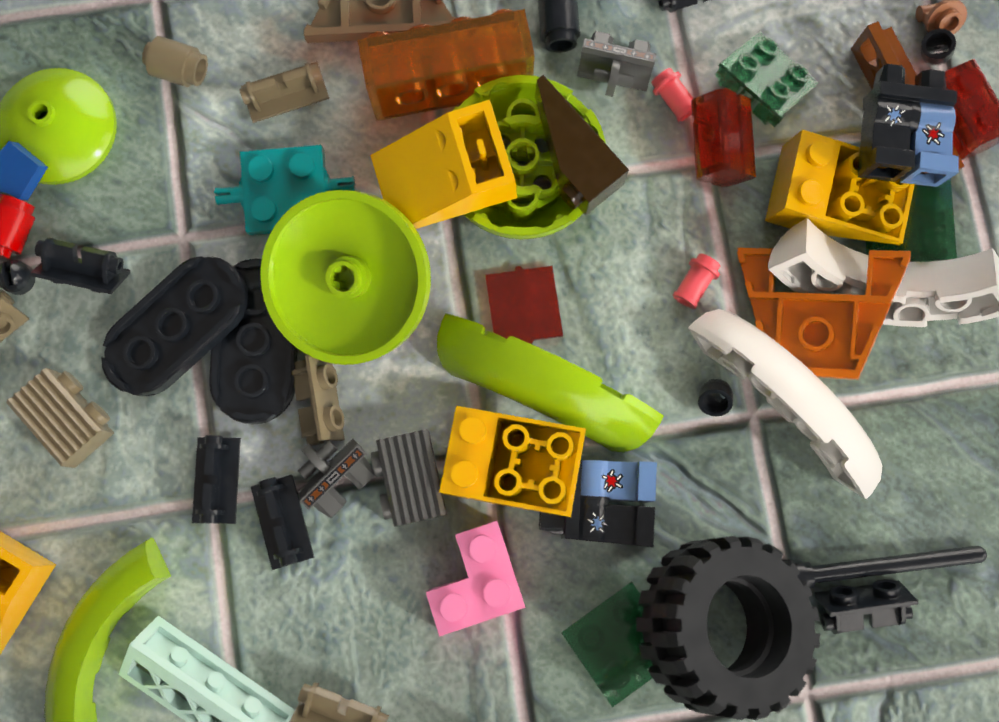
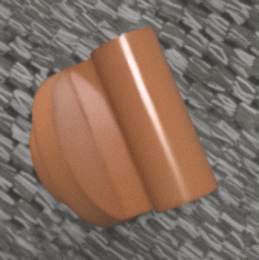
[916,0,967,34]

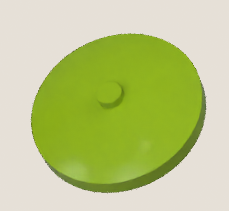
[260,190,431,365]

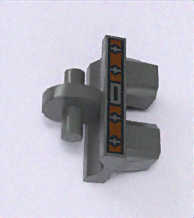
[577,31,656,97]
[298,439,375,518]

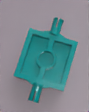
[214,145,356,235]

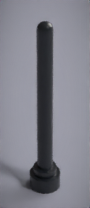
[791,546,987,589]

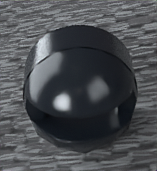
[921,29,956,66]
[0,260,36,295]
[698,379,733,416]

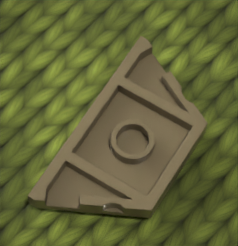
[304,0,459,43]

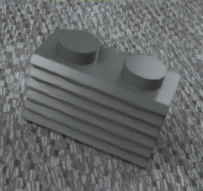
[371,429,447,527]

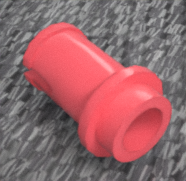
[651,68,700,122]
[673,253,720,309]

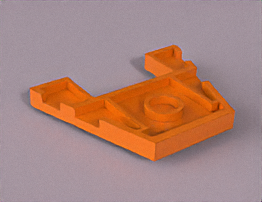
[737,248,911,380]

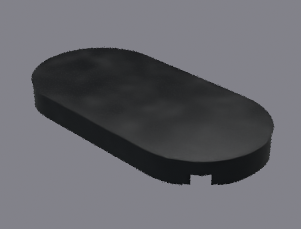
[101,256,248,396]
[209,259,298,425]

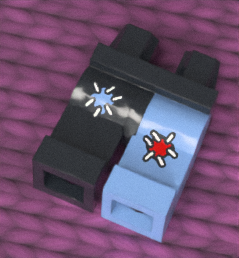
[858,64,959,187]
[539,460,657,547]

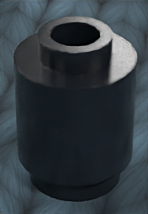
[538,0,580,53]

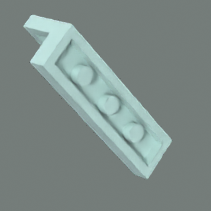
[118,616,295,722]

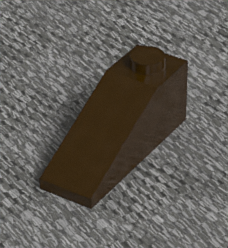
[535,75,629,216]

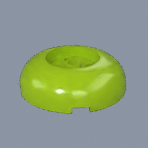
[453,75,606,240]

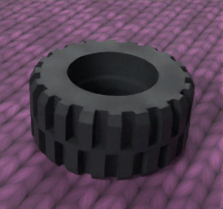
[636,536,820,720]

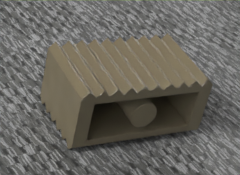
[6,368,114,468]

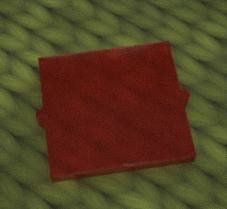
[485,266,563,344]

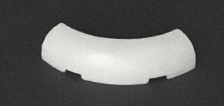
[768,218,999,327]
[688,309,882,499]

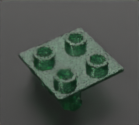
[715,31,819,128]
[866,178,957,262]
[561,582,652,708]

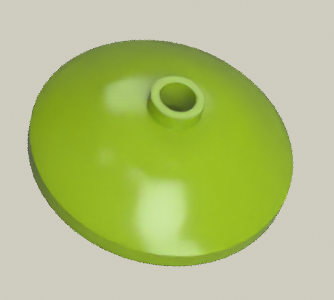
[0,68,117,185]

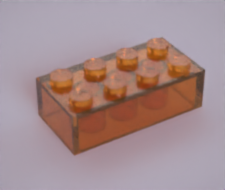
[357,9,535,121]

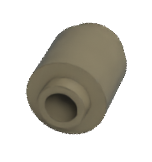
[142,36,208,87]

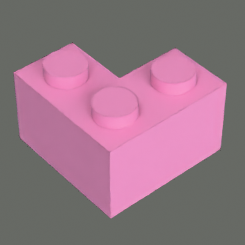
[426,521,525,637]

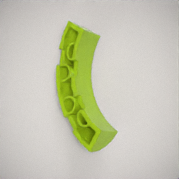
[437,313,664,453]
[44,538,171,722]

